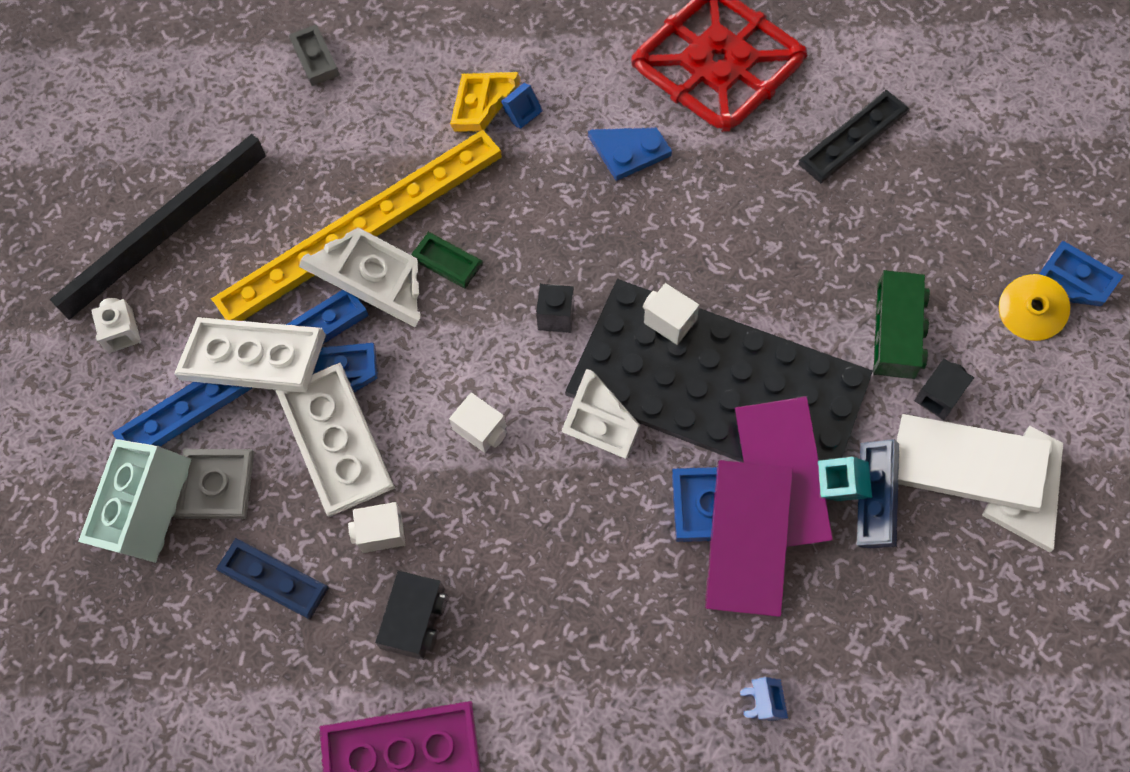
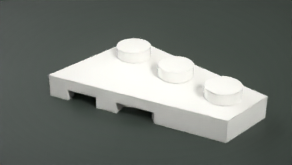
[982,426,1063,552]

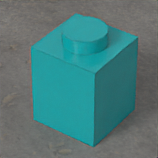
[818,457,872,502]

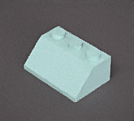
[78,439,192,563]

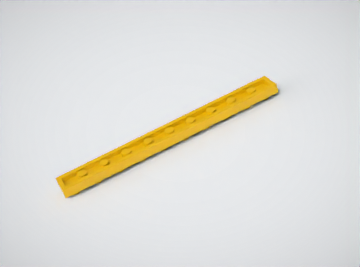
[211,129,502,321]

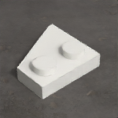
[561,369,640,459]

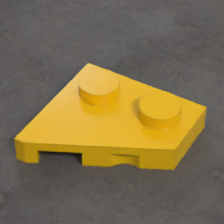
[450,72,521,132]

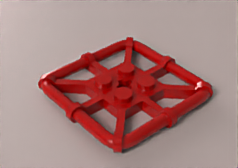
[631,0,808,132]

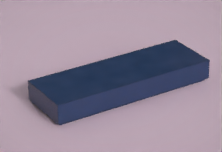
[857,439,899,548]
[216,538,329,620]

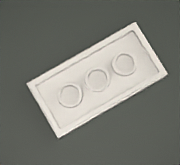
[174,317,326,393]
[276,363,395,517]
[897,414,1051,513]

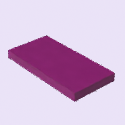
[735,396,833,547]
[705,460,793,617]
[319,701,481,772]

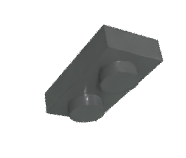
[289,24,340,86]

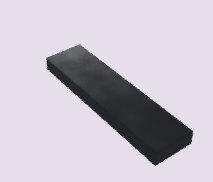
[798,89,910,184]

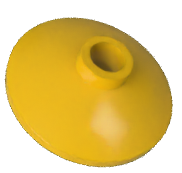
[998,274,1070,341]

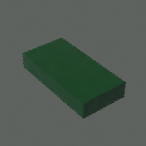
[411,231,483,289]

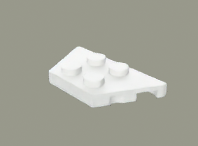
[299,227,420,327]

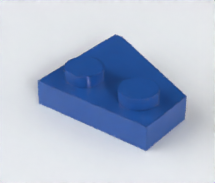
[588,128,672,181]
[1038,240,1123,306]
[312,342,378,393]

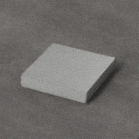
[173,449,254,519]

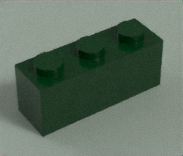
[873,270,930,379]

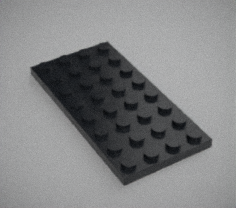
[565,279,873,462]

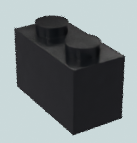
[375,570,448,660]

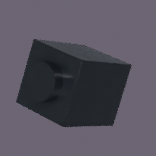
[536,284,575,333]
[914,358,975,420]

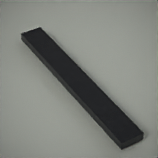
[50,134,266,320]

